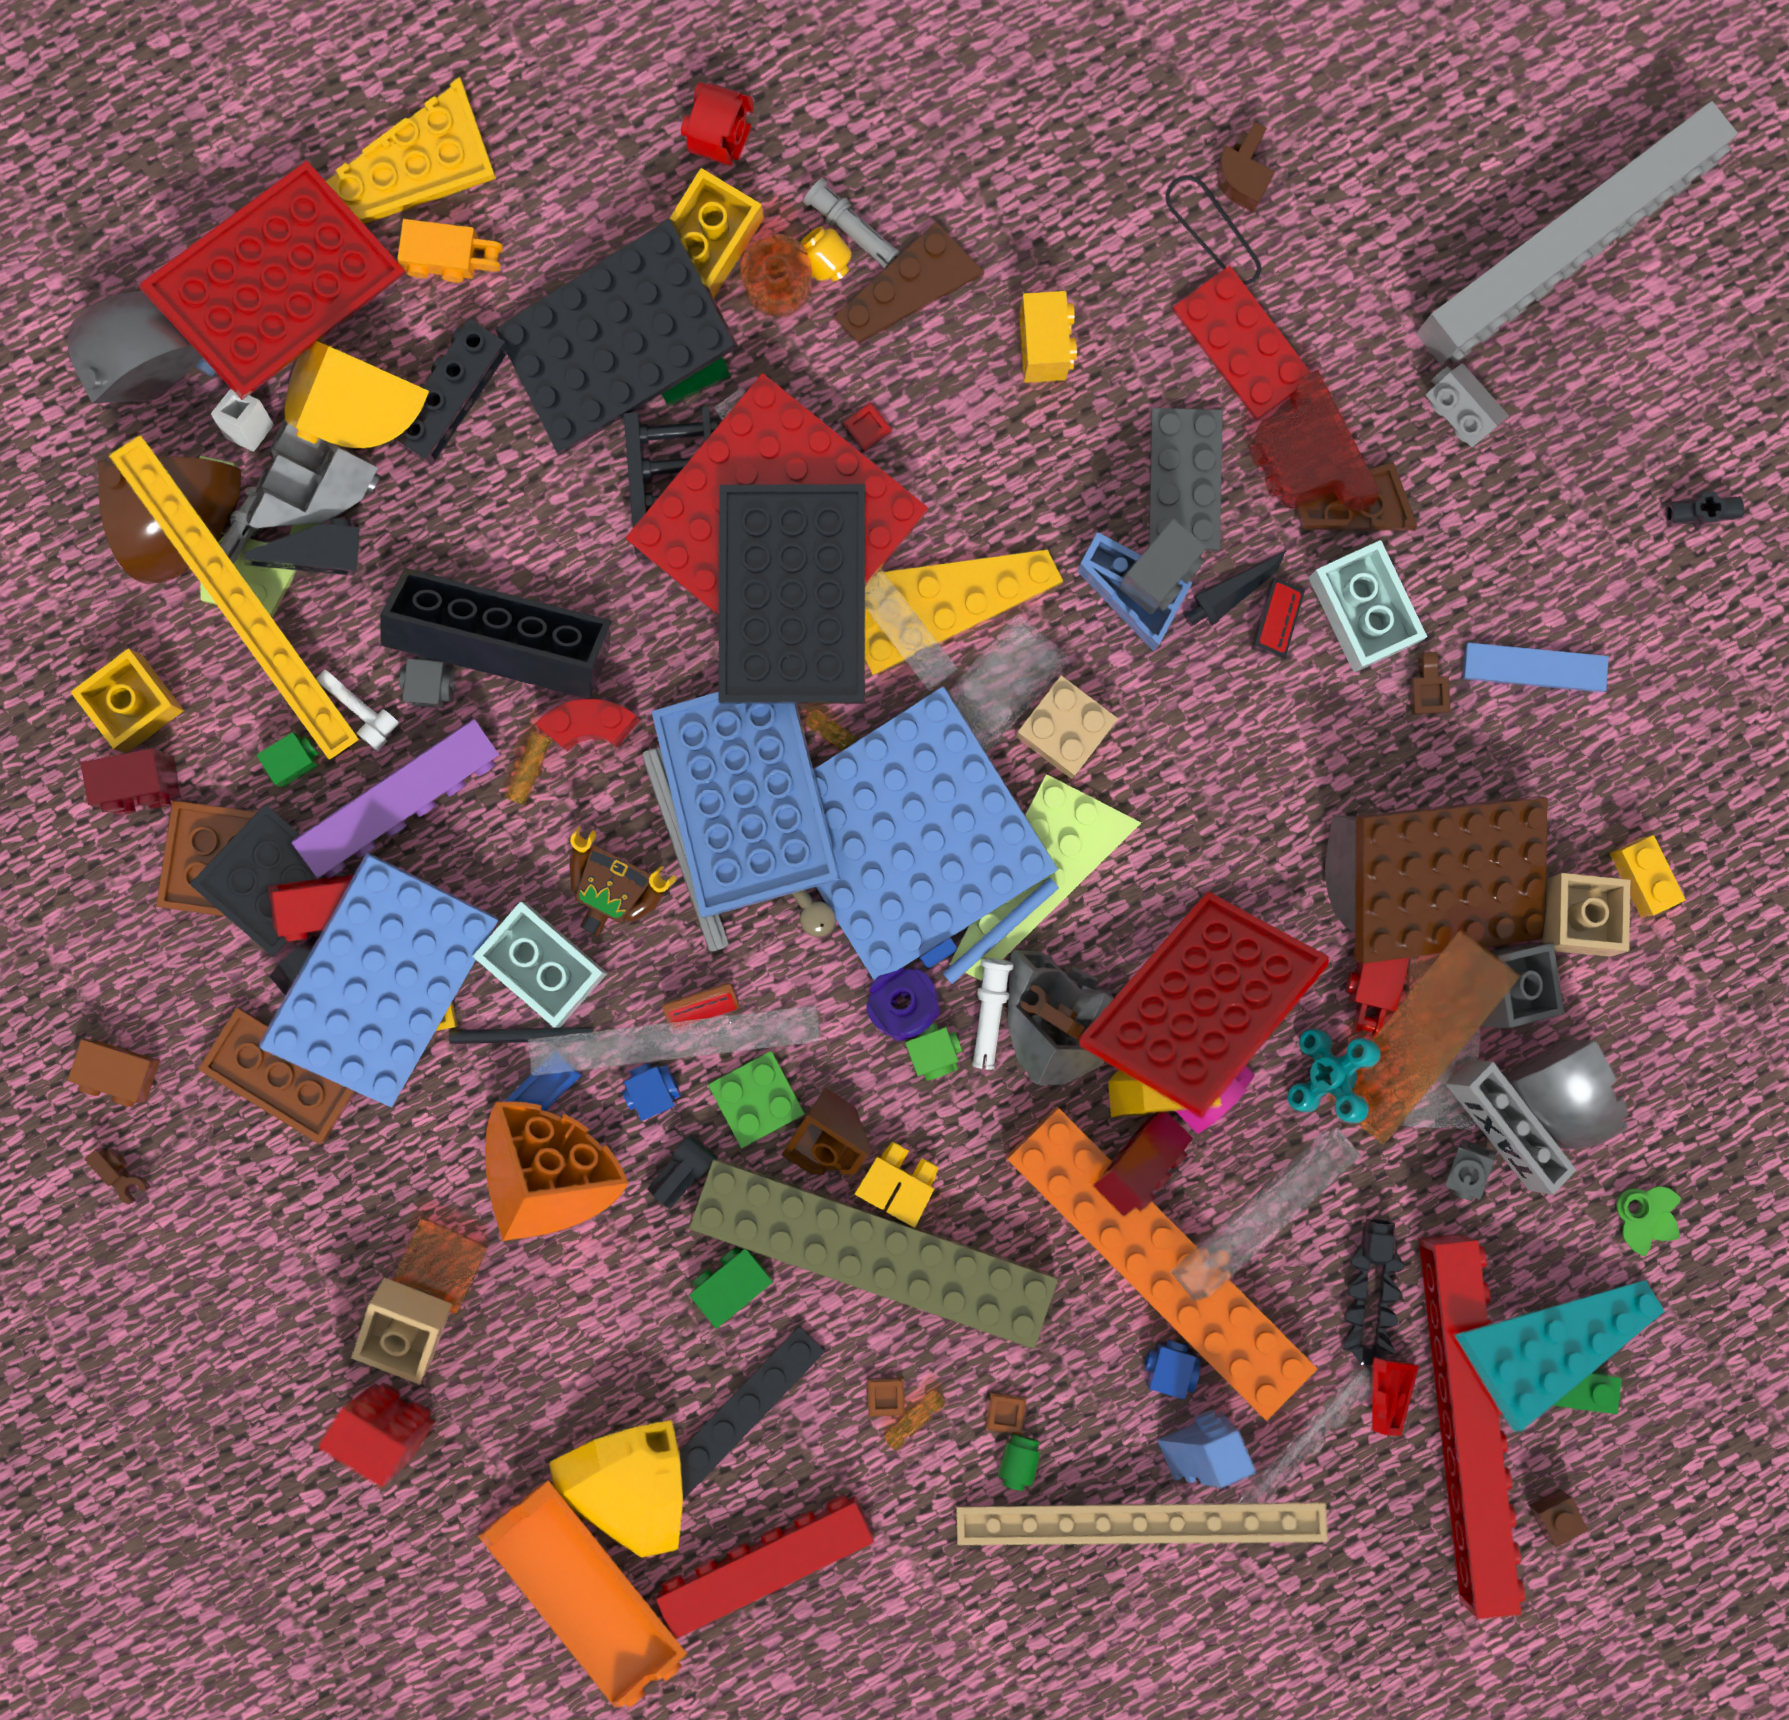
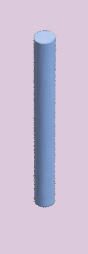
[942,878,1059,984]

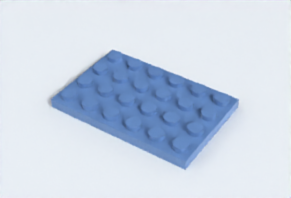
[651,692,841,918]
[259,852,498,1108]

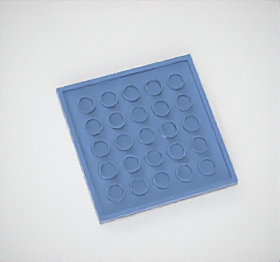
[813,686,1059,981]

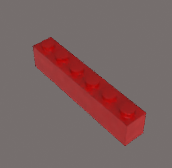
[656,1495,874,1639]

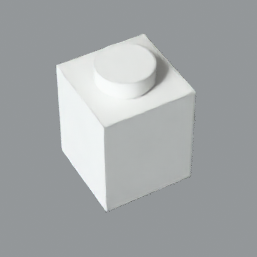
[211,389,274,452]

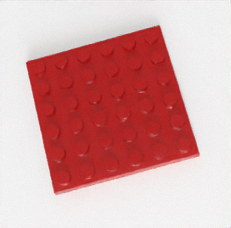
[625,373,929,616]

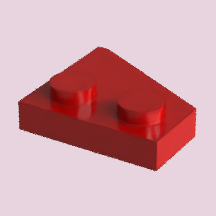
[1372,1358,1419,1436]

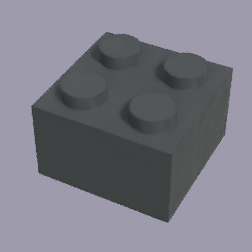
[1118,518,1207,615]
[1469,943,1564,1028]

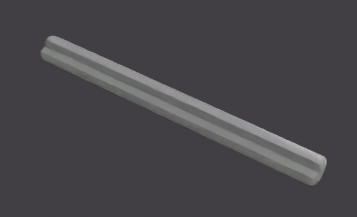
[642,747,728,952]

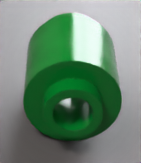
[997,1433,1041,1491]

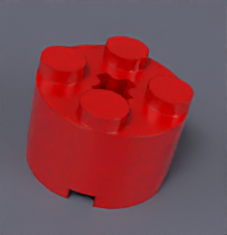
[681,82,754,166]

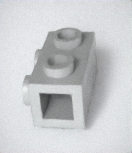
[1425,363,1509,448]

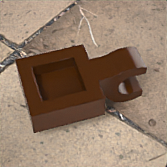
[1410,652,1451,714]
[1020,985,1085,1039]
[84,1147,150,1204]

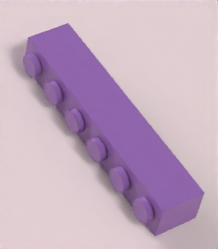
[291,719,499,879]

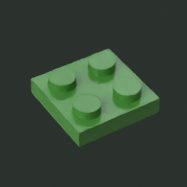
[708,1051,805,1148]

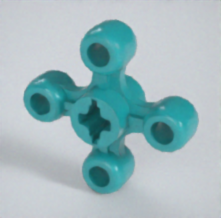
[1287,1028,1380,1123]

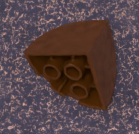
[98,456,241,584]

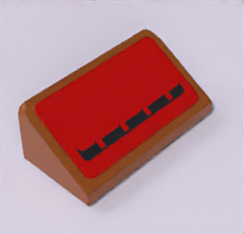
[662,983,739,1030]

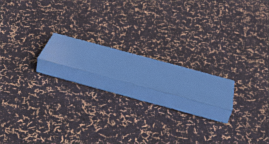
[1462,643,1609,693]

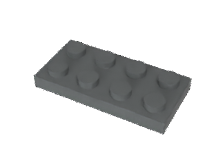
[1148,408,1223,551]

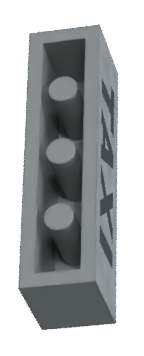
[1445,1059,1576,1195]

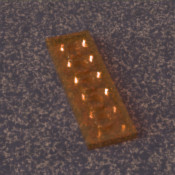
[1326,930,1521,1145]

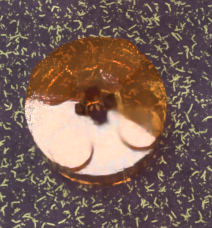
[741,234,813,317]

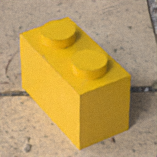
[1609,835,1686,917]

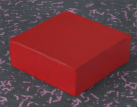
[843,402,892,452]

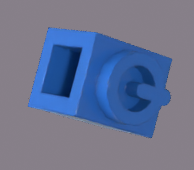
[622,1062,681,1121]
[1144,1339,1201,1399]

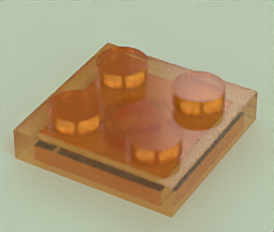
[392,1217,489,1315]

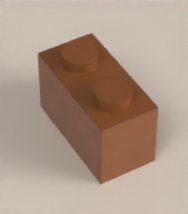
[67,1039,160,1107]

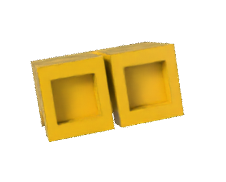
[855,1141,938,1228]

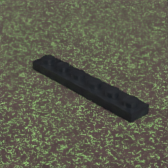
[679,1325,825,1500]

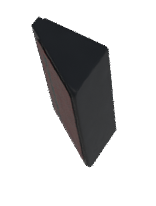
[1251,578,1305,659]

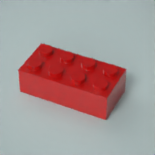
[318,1383,436,1488]

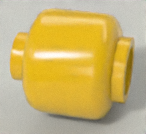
[799,227,852,282]

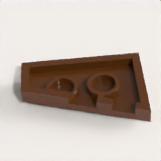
[1291,462,1417,531]

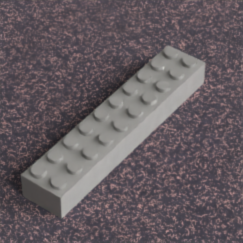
[1416,101,1738,366]

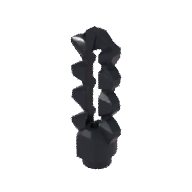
[1341,1219,1404,1366]

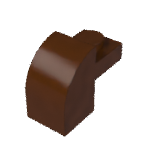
[1217,122,1275,213]

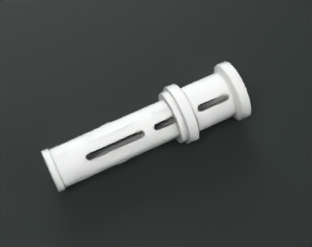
[972,958,1014,1070]

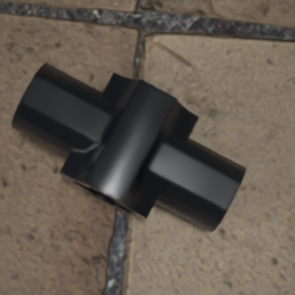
[1665,491,1744,529]

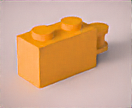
[397,219,503,283]

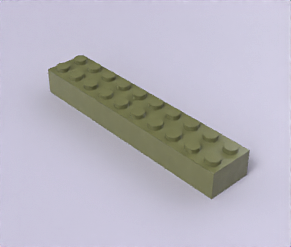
[689,1158,1058,1349]

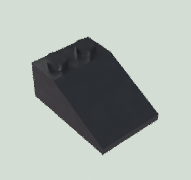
[244,518,360,576]

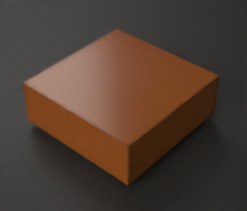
[867,1377,905,1417]
[986,1392,1027,1435]

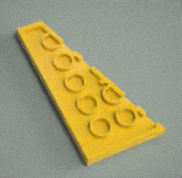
[326,77,496,224]
[865,550,1063,676]

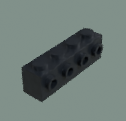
[393,318,508,466]

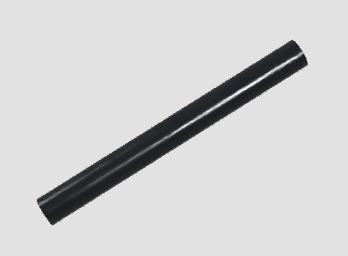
[449,1027,594,1044]

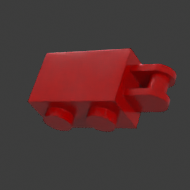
[1345,947,1410,1037]

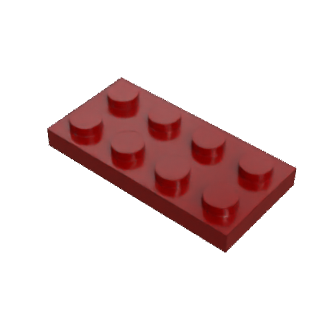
[1172,265,1314,421]

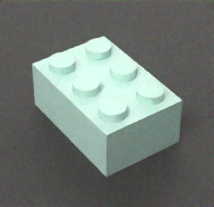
[1308,540,1427,673]
[473,901,608,1028]

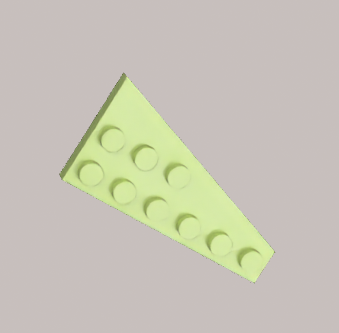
[949,774,1141,981]

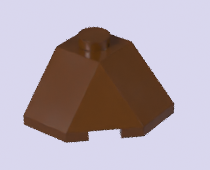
[782,1088,871,1175]

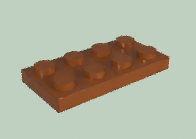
[198,1008,356,1145]

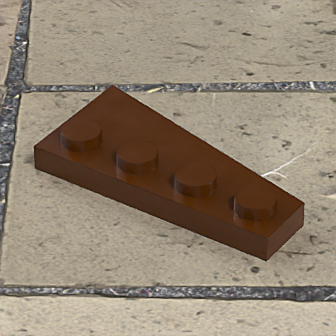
[834,222,984,344]

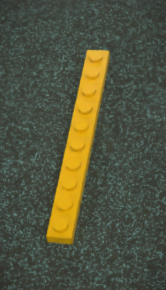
[109,435,359,760]

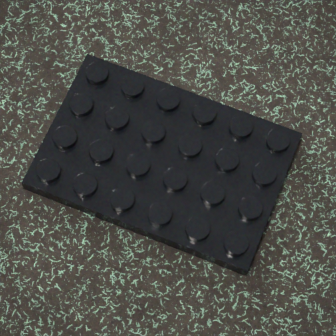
[495,218,739,454]
[718,484,866,704]

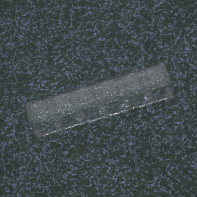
[1170,1127,1361,1301]

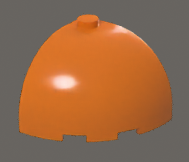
[485,1102,628,1241]

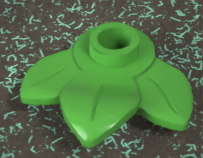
[1616,1186,1681,1256]

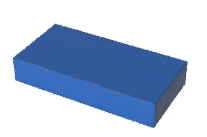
[505,1050,582,1111]

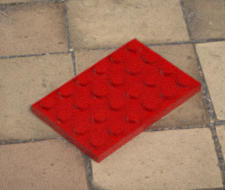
[140,161,405,400]
[1079,891,1329,1119]

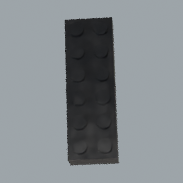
[380,568,612,699]

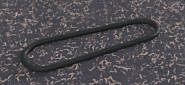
[1165,175,1262,285]

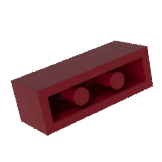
[1093,1111,1193,1217]

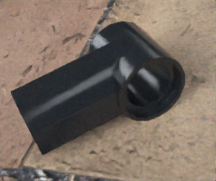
[647,1133,718,1209]

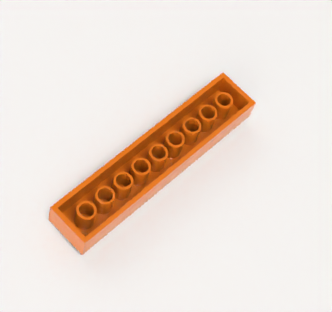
[1006,1107,1317,1421]

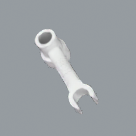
[316,669,399,752]

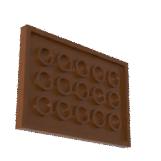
[1355,796,1548,964]

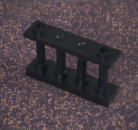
[623,406,719,560]

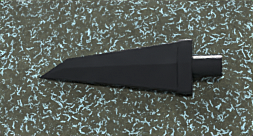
[1184,550,1286,626]

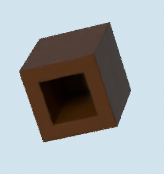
[1528,1489,1589,1547]

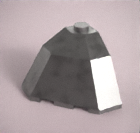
[246,419,379,528]
[1007,950,1121,1086]

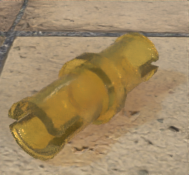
[504,731,553,806]

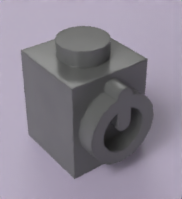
[399,655,455,709]
[1445,1139,1497,1200]

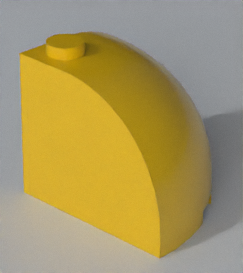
[285,341,429,448]

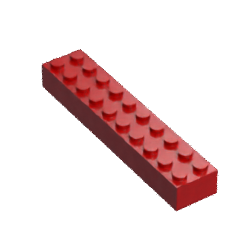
[1418,1234,1525,1619]

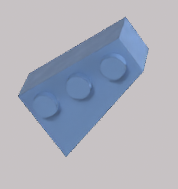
[1077,532,1192,652]
[1157,1410,1256,1488]

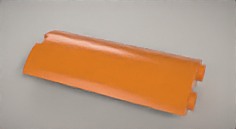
[478,1480,687,1708]

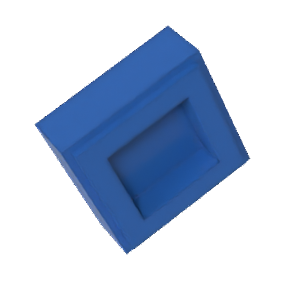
[920,938,957,968]

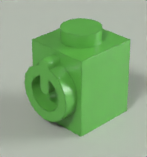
[905,1023,962,1081]

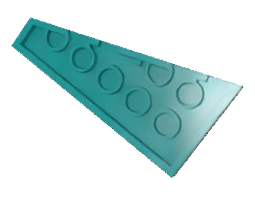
[1454,1280,1665,1432]

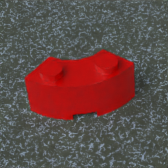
[535,699,640,751]

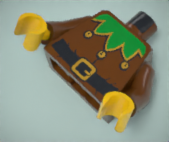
[569,826,676,936]

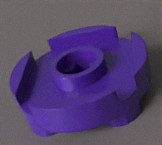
[866,967,940,1041]

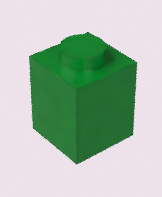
[256,732,319,788]

